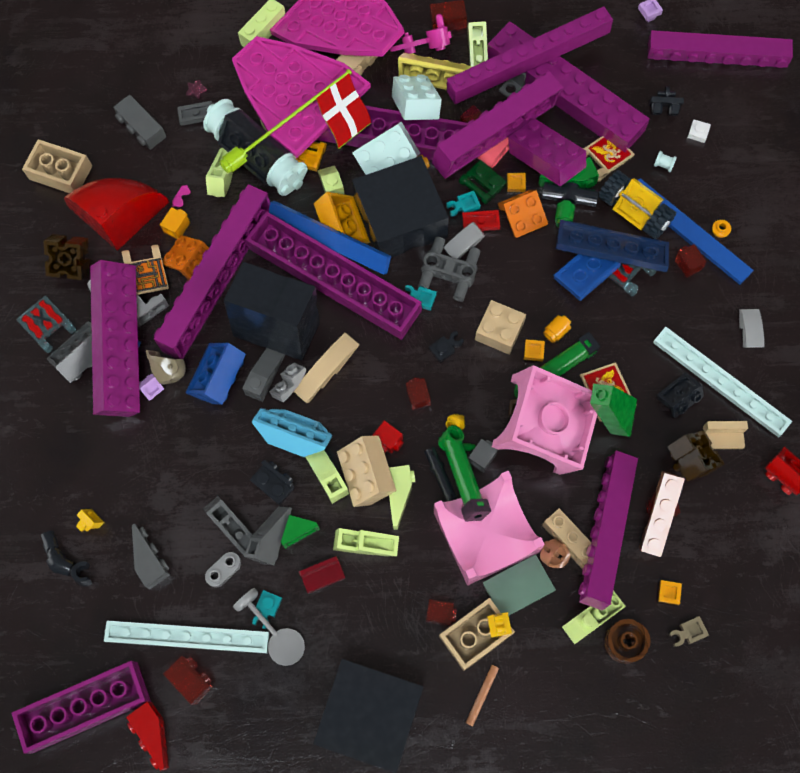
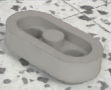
[205,552,241,587]

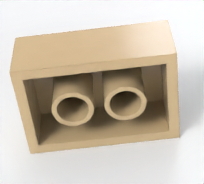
[22,139,92,193]
[337,436,396,507]
[439,598,515,671]

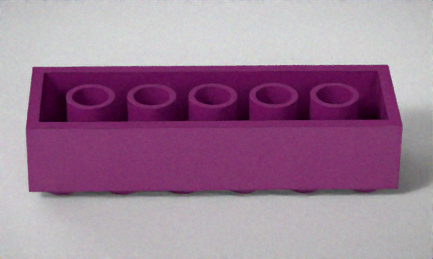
[12,661,151,754]

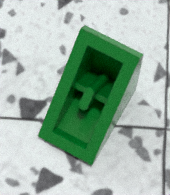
[281,515,320,549]

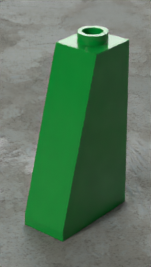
[590,384,637,437]

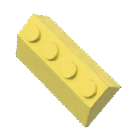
[398,53,472,90]

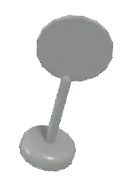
[233,588,305,666]

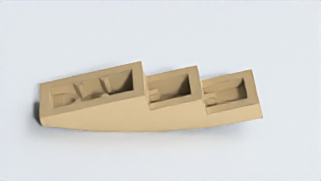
[294,333,360,403]

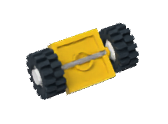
[598,170,676,239]

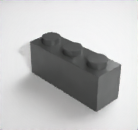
[113,95,166,150]

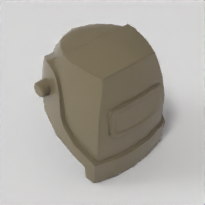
[146,350,186,385]

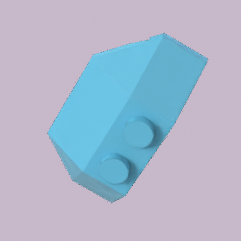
[252,408,332,457]

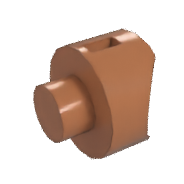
[540,539,571,568]

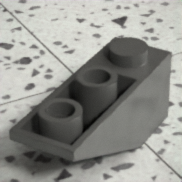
[244,506,292,566]
[132,524,170,589]

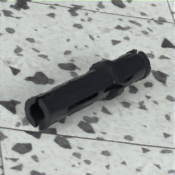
[424,447,458,502]

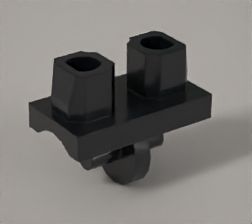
[648,86,684,116]

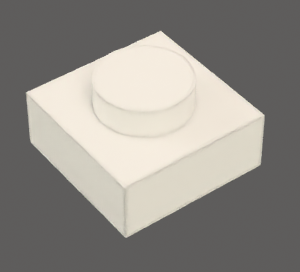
[687,120,711,143]

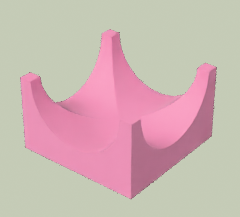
[492,365,597,475]
[434,471,545,586]

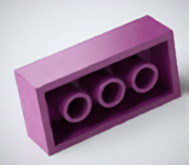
[508,118,586,187]

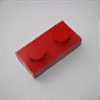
[462,210,500,231]

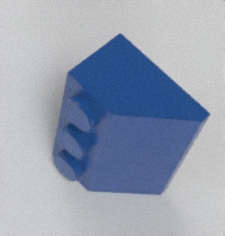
[186,343,246,405]

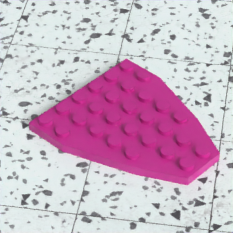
[270,0,404,57]
[232,36,371,158]

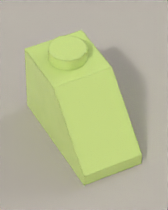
[317,165,345,195]

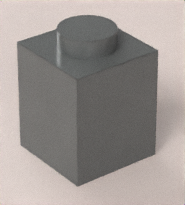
[468,439,498,473]

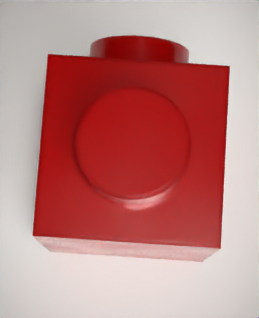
[372,420,404,454]

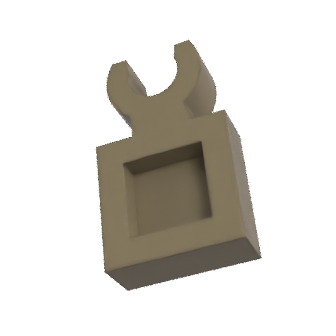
[668,616,709,647]

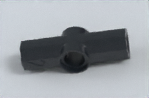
[542,182,599,207]

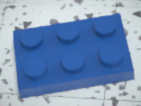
[554,254,621,301]

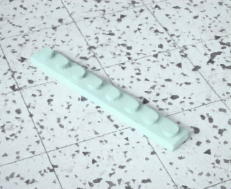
[653,327,792,438]
[104,621,270,654]

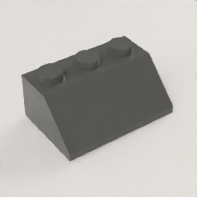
[47,321,92,383]

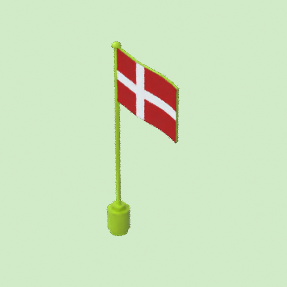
[219,69,371,174]

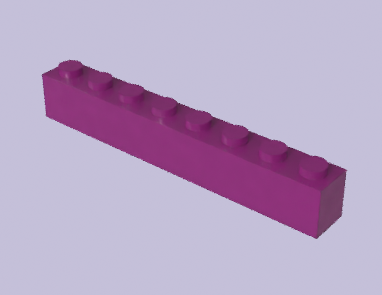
[648,30,793,68]
[578,450,638,611]

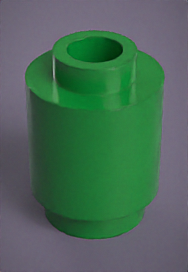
[555,200,575,227]

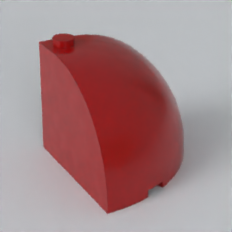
[64,178,169,251]

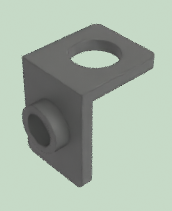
[499,72,526,98]

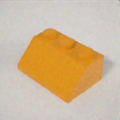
[314,192,370,244]

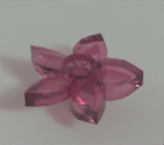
[186,80,207,99]

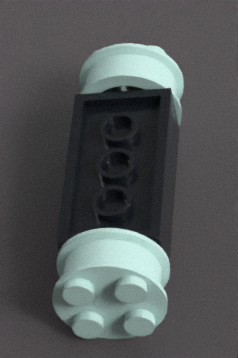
[203,99,308,196]

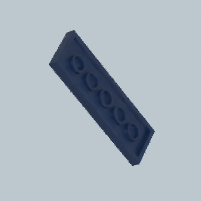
[556,219,669,272]

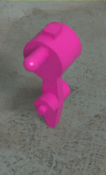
[390,14,452,54]

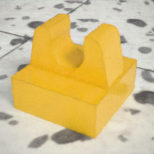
[76,509,104,532]
[487,612,512,638]

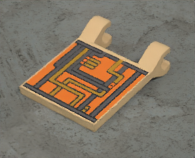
[122,245,169,295]

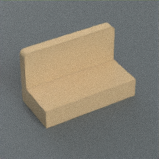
[703,421,748,449]

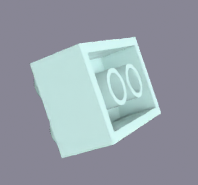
[392,74,441,120]
[352,121,420,175]

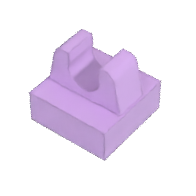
[638,0,663,22]
[139,374,164,401]

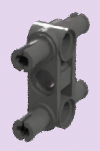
[418,237,480,302]

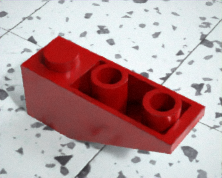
[126,701,169,771]

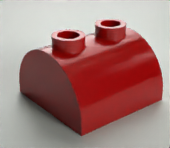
[765,446,800,496]

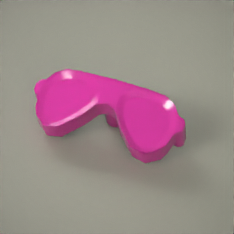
[172,185,191,208]

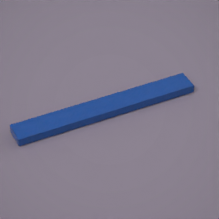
[638,178,754,285]
[269,201,391,275]

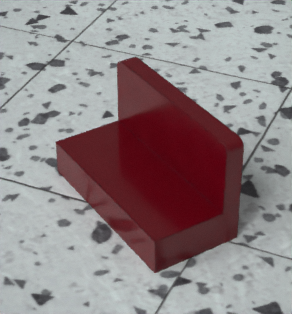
[299,556,345,594]

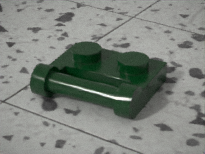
[458,160,507,205]

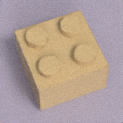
[475,300,526,355]

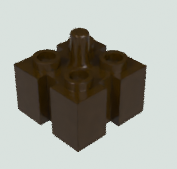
[43,234,90,280]
[667,430,725,481]

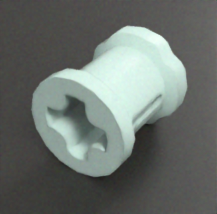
[654,151,677,173]

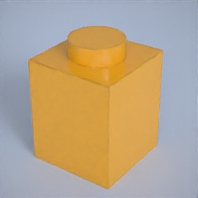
[160,207,190,239]

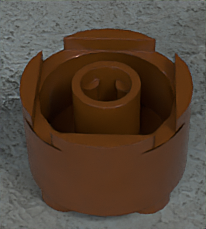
[604,619,651,664]

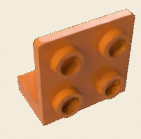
[497,190,548,238]
[162,235,209,280]

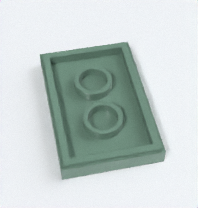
[482,554,556,616]

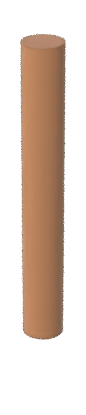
[465,665,499,727]

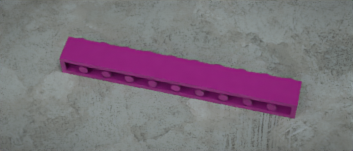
[447,6,613,104]

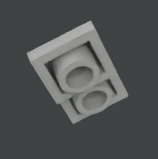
[443,222,485,259]
[739,309,764,348]
[269,363,306,402]

